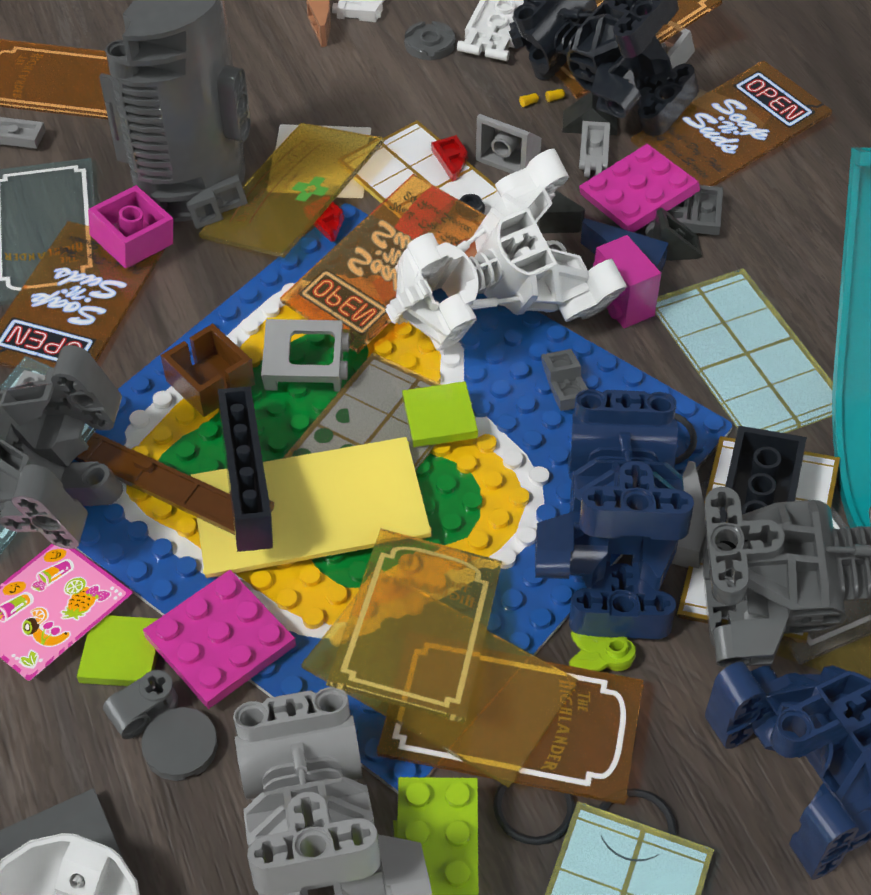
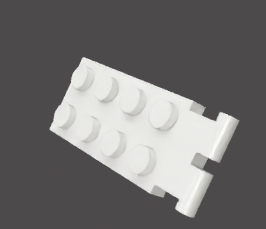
[457,0,524,61]

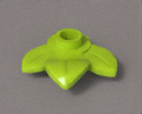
[569,631,636,673]

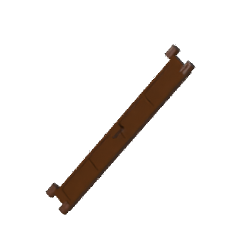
[74,430,274,535]

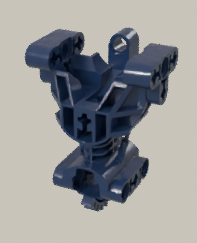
[535,389,694,639]
[705,662,871,880]

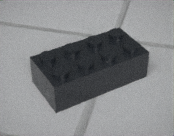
[720,425,807,549]

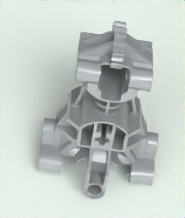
[233,687,432,895]

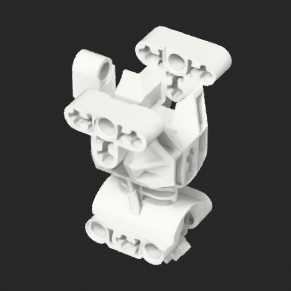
[385,148,627,351]

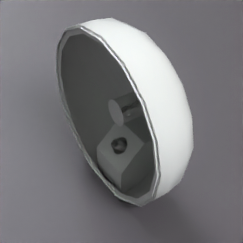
[0,833,140,895]

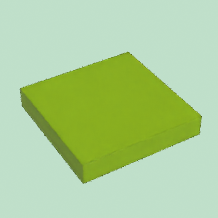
[402,381,478,448]
[77,615,158,686]

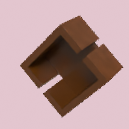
[160,323,255,417]

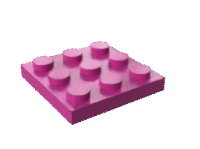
[579,144,700,232]
[143,570,296,710]

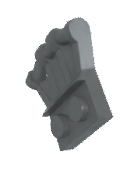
[645,185,723,238]

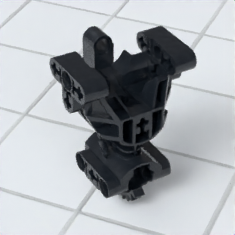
[509,0,699,138]

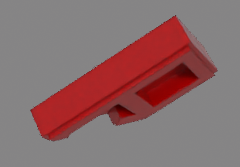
[431,135,468,182]
[304,198,344,242]

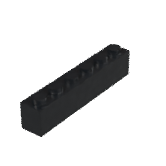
[218,386,273,552]

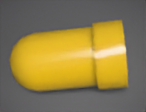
[545,89,565,102]
[519,93,539,107]

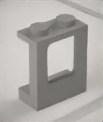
[261,319,349,392]

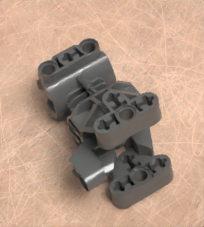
[0,345,123,549]
[703,486,871,667]

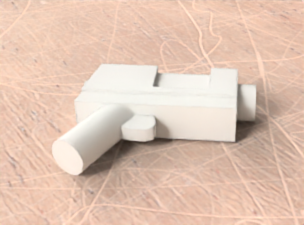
[332,0,385,22]

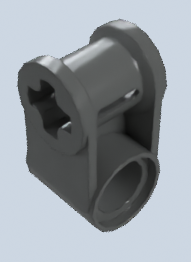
[103,670,178,739]

